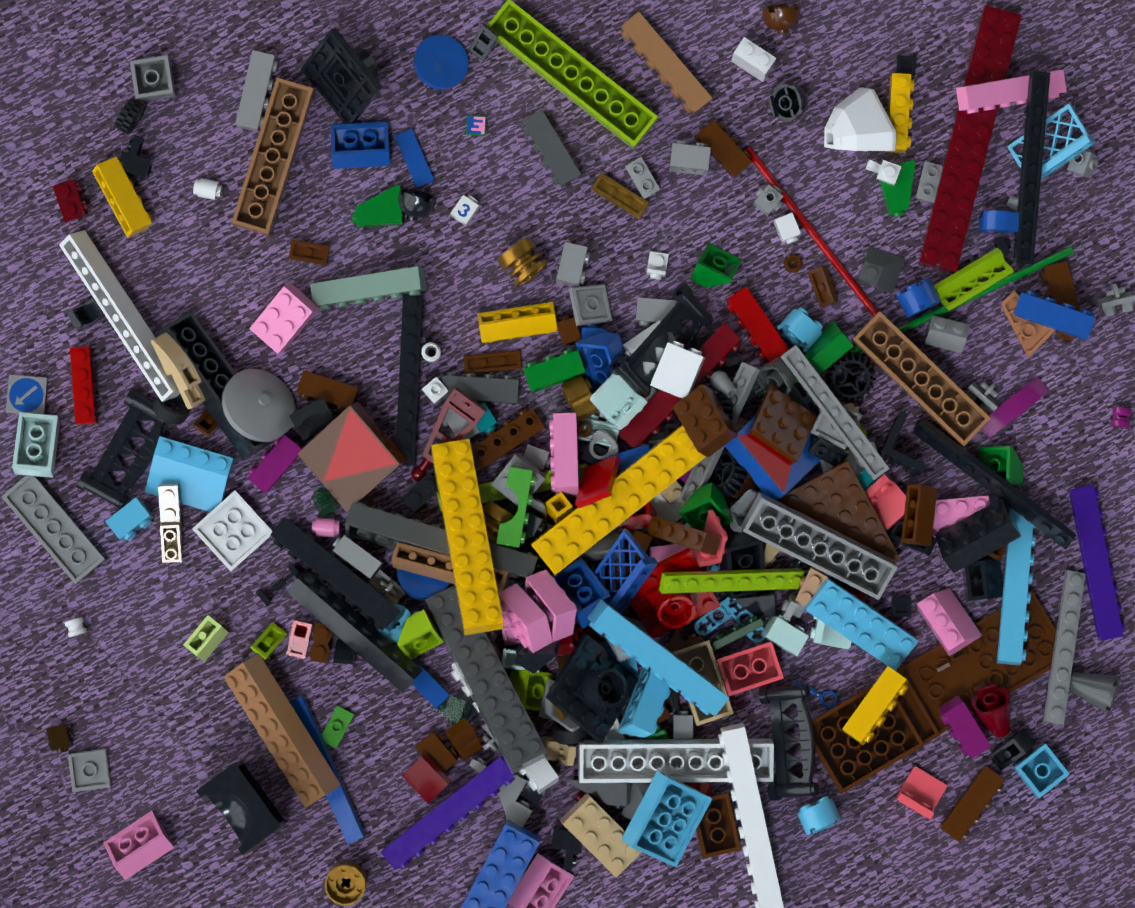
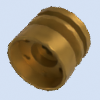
[497,237,548,287]
[483,500,514,547]
[325,860,367,906]

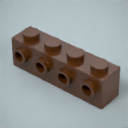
[471,408,545,471]

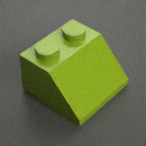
[397,610,444,660]
[510,669,554,711]

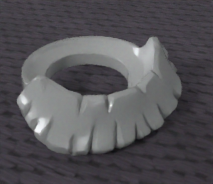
[589,430,619,460]

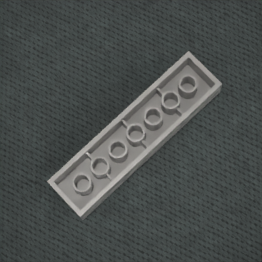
[741,492,898,600]

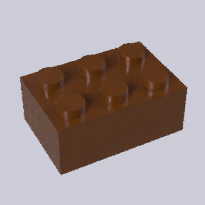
[672,384,738,457]
[696,792,741,859]

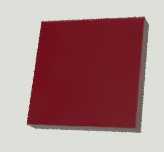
[402,753,451,804]

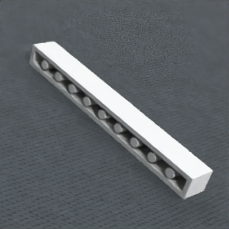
[59,230,180,402]
[718,723,784,908]

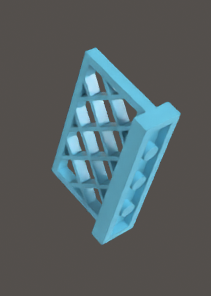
[1007,104,1096,180]

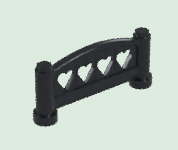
[609,284,714,398]
[76,387,169,508]
[758,684,819,801]

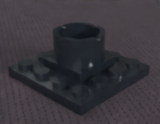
[301,28,383,124]
[545,634,639,743]

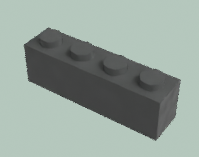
[521,109,581,188]
[441,372,519,404]

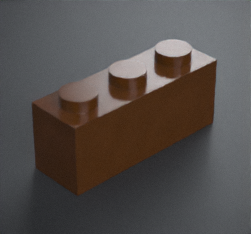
[696,120,752,179]
[296,370,359,412]
[901,485,937,546]

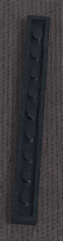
[1013,71,1050,265]
[913,418,1077,549]

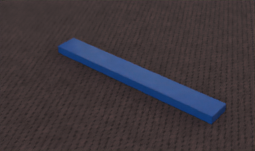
[289,695,366,844]

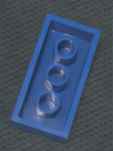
[1014,290,1096,341]

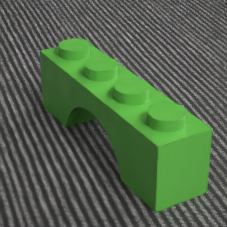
[496,466,536,547]

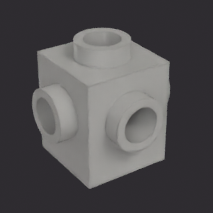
[1067,149,1098,179]
[753,184,783,217]

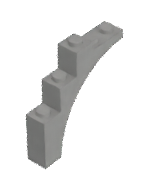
[469,757,532,827]

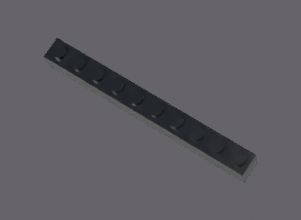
[396,291,423,467]

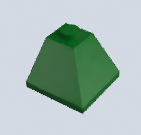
[690,243,742,288]
[978,446,1024,486]
[679,482,733,531]

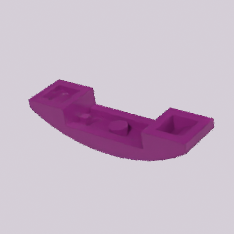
[981,376,1049,438]

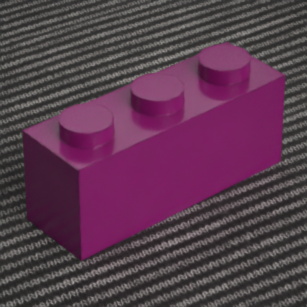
[247,435,302,494]
[938,695,991,759]

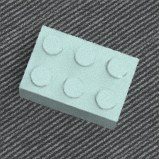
[12,412,60,478]

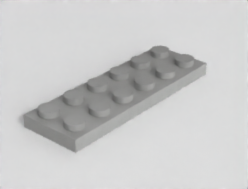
[1,475,106,584]

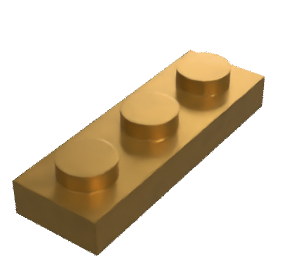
[591,173,649,220]

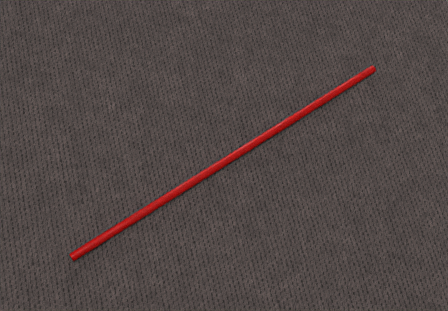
[745,146,879,316]

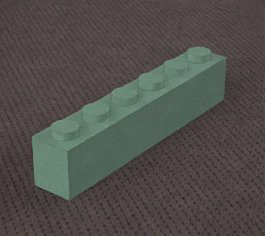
[310,266,427,311]

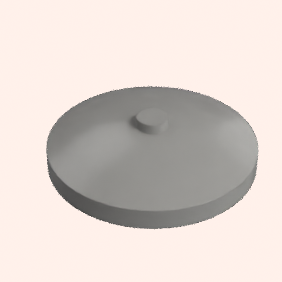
[222,369,296,442]

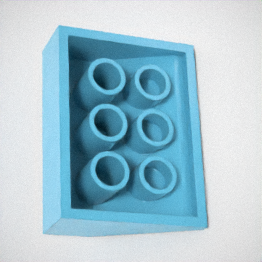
[145,436,235,512]
[621,770,712,867]

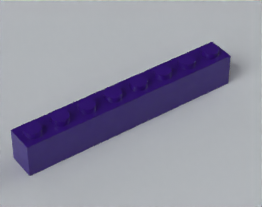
[1068,485,1125,641]
[381,755,517,870]

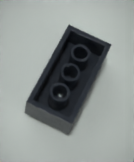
[935,498,1021,573]

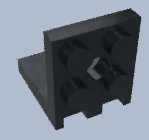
[878,411,927,476]

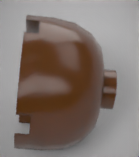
[762,4,800,34]

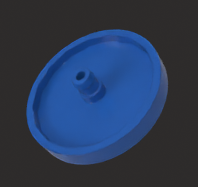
[413,35,469,90]
[397,569,451,600]

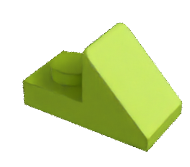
[250,622,287,660]

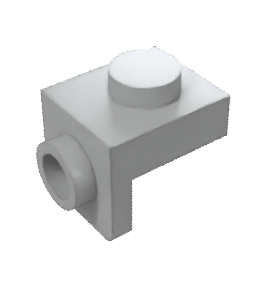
[781,593,805,621]

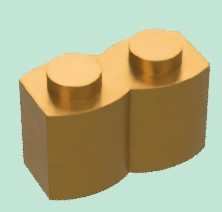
[561,375,599,422]

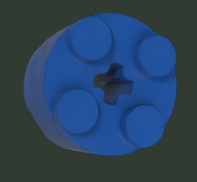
[895,277,941,318]

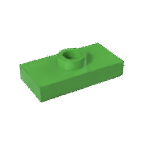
[322,705,355,749]

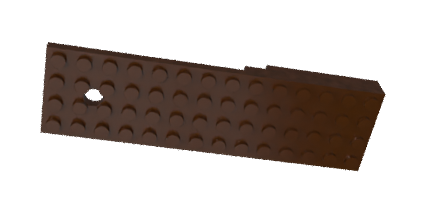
[812,590,1056,794]

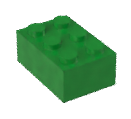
[523,349,585,394]

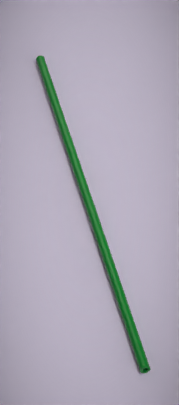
[759,246,1074,399]

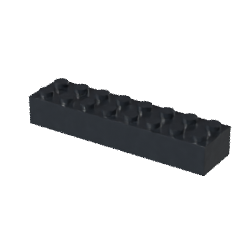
[154,312,275,461]

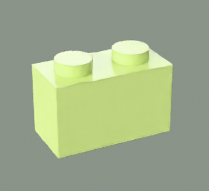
[183,615,229,662]

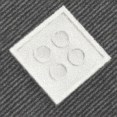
[192,490,273,571]

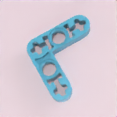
[694,597,765,643]

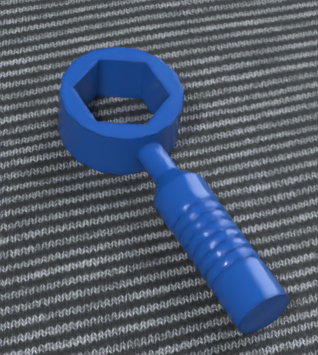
[794,679,837,708]

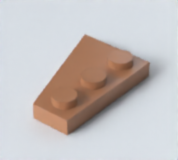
[1000,291,1055,358]

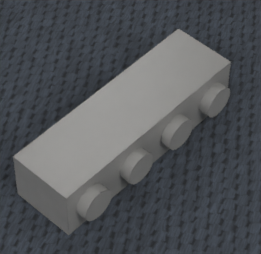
[235,50,279,132]

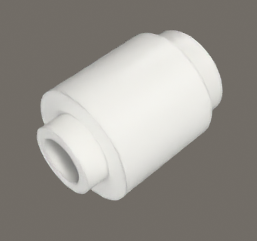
[193,178,223,200]
[422,342,441,363]

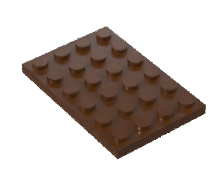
[780,460,901,587]

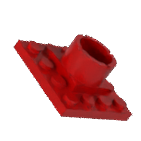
[619,548,721,639]

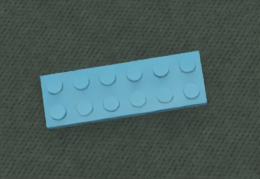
[804,578,919,671]

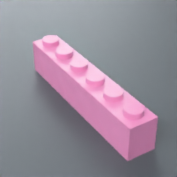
[956,69,1067,114]

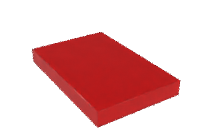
[575,455,620,508]

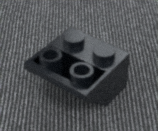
[962,559,1003,602]

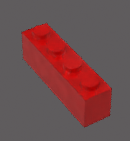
[725,287,789,363]
[70,346,98,426]

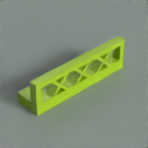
[934,248,1014,311]

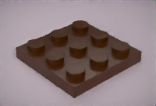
[748,385,817,463]

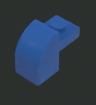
[979,210,1019,234]

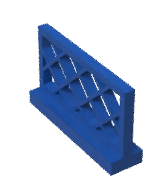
[594,530,658,614]

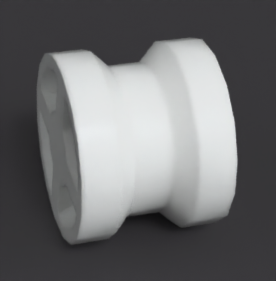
[64,617,87,638]

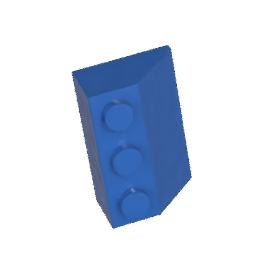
[330,121,390,169]
[576,332,626,392]
[553,558,611,628]

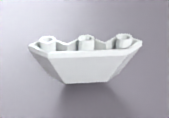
[824,87,896,151]

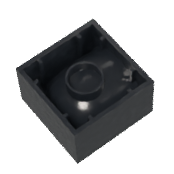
[196,761,287,855]

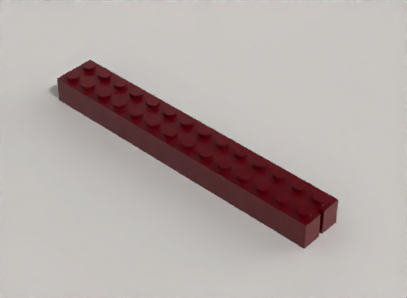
[917,5,1022,274]

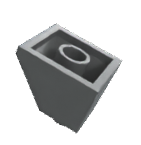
[857,246,905,294]

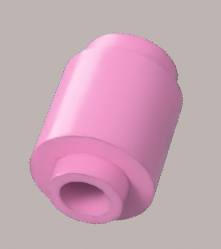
[312,517,340,537]

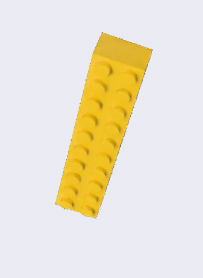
[530,425,706,575]
[431,439,503,635]

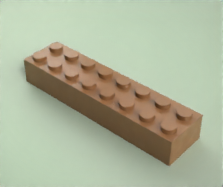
[231,78,315,237]
[851,311,991,446]
[224,654,341,808]

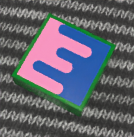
[466,115,486,136]

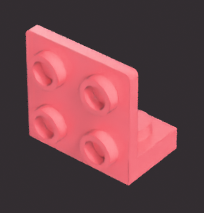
[865,474,906,531]
[690,510,728,567]
[895,766,947,820]

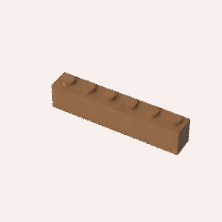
[621,11,712,115]
[391,542,509,593]

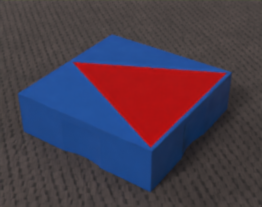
[724,412,821,500]

